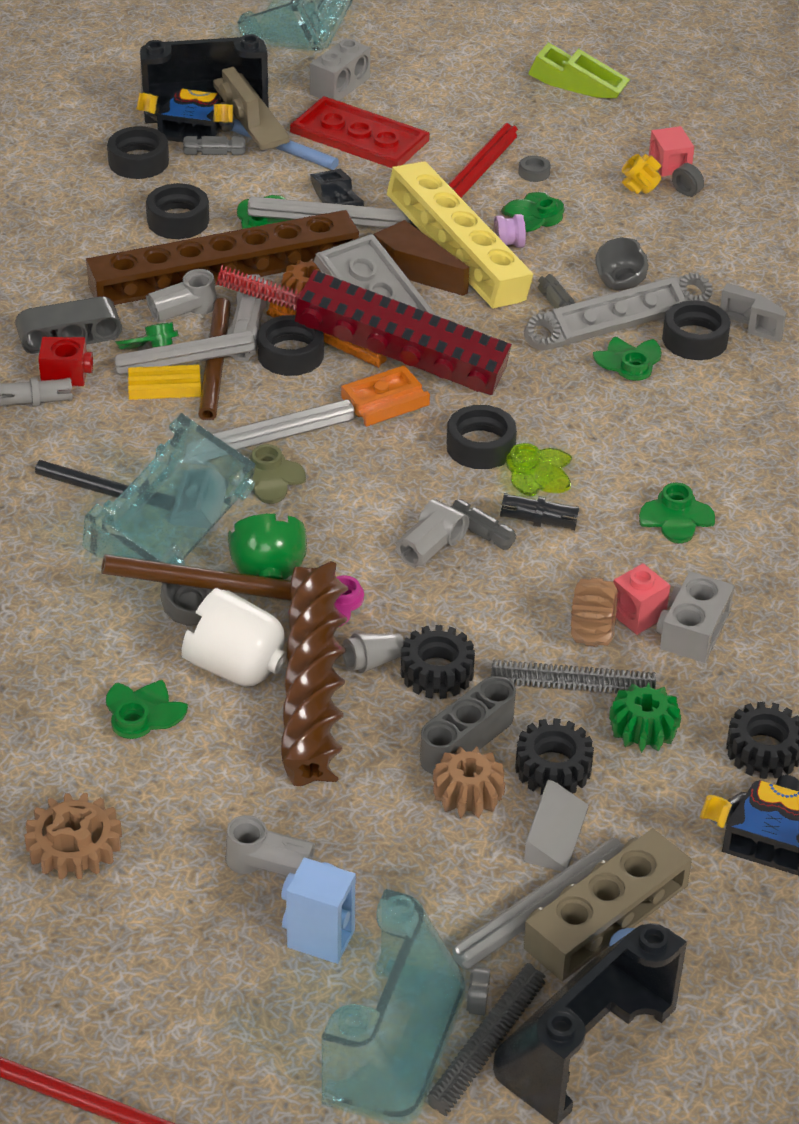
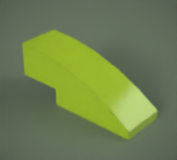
[528,42,630,98]

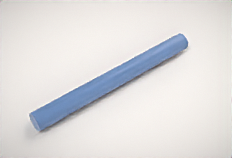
[230,118,339,170]

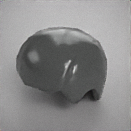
[595,237,649,291]
[160,583,213,626]

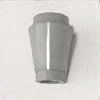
[342,633,404,673]

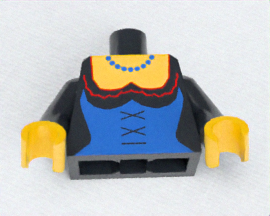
[136,87,234,143]
[699,775,799,876]

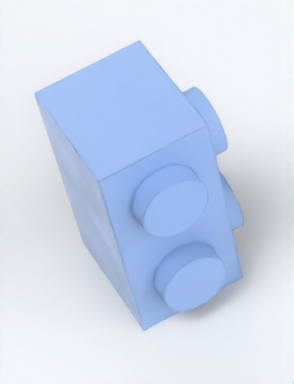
[281,857,356,964]

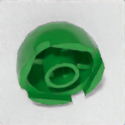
[228,513,307,580]

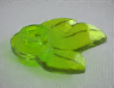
[506,443,572,497]

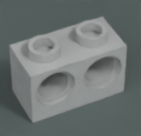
[310,38,371,101]
[656,571,735,663]

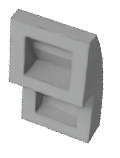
[720,283,787,342]

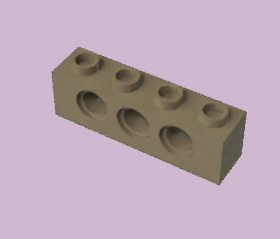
[524,828,692,982]

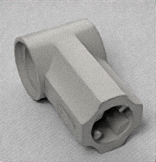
[146,269,216,323]
[396,499,470,568]
[225,815,316,876]

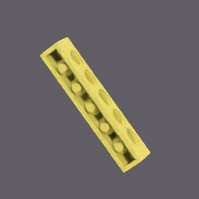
[387,161,534,309]

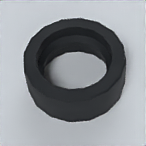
[107,126,169,179]
[146,183,210,240]
[662,300,731,360]
[258,315,324,376]
[446,405,517,469]

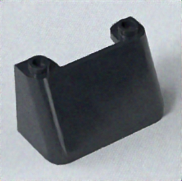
[140,34,269,124]
[493,923,687,1124]

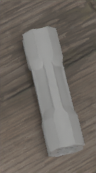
[227,275,269,361]

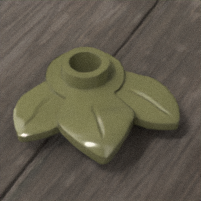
[231,444,306,504]

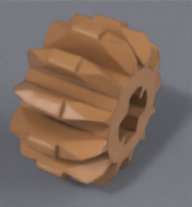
[570,577,618,647]
[433,746,506,819]

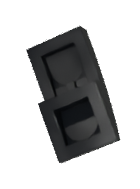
[310,168,364,206]

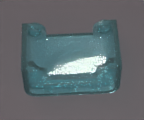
[237,0,353,51]
[82,413,256,565]
[322,889,466,1124]

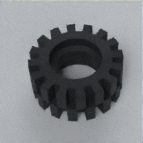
[401,625,475,699]
[726,702,799,779]
[515,718,594,795]

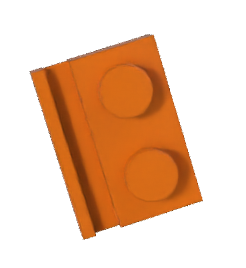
[341,365,430,427]

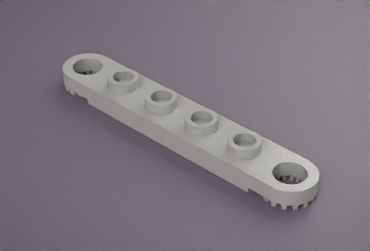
[524,272,713,350]

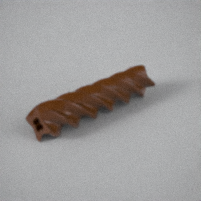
[281,561,348,786]

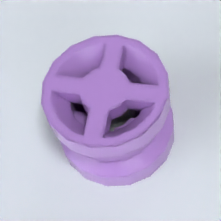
[493,214,526,248]

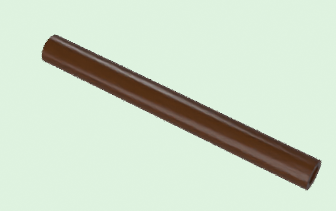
[198,298,231,420]
[101,554,292,601]

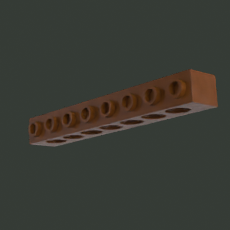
[86,210,359,305]

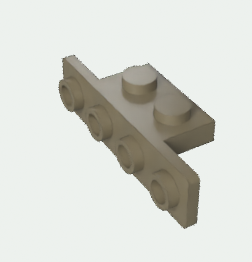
[213,67,290,150]

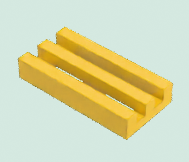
[128,365,201,400]

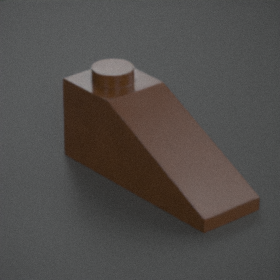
[373,220,469,296]

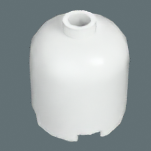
[182,588,287,687]

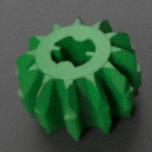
[609,682,681,753]

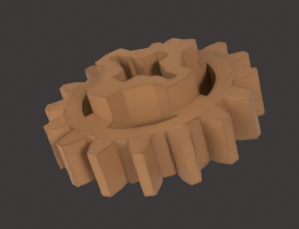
[24,793,122,879]

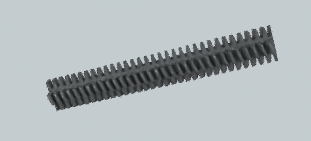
[491,659,656,694]
[427,963,546,1116]

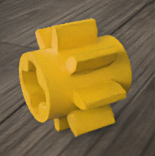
[622,154,661,194]

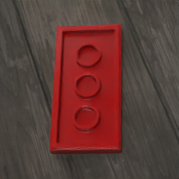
[290,96,430,168]

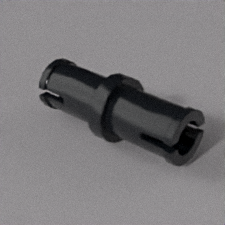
[500,493,579,531]

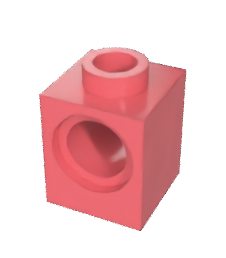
[649,126,694,176]
[613,563,670,635]

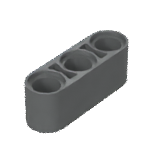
[15,297,122,354]
[420,676,516,774]

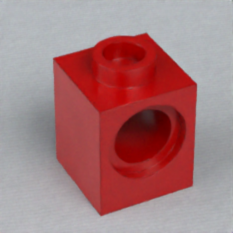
[38,337,93,386]

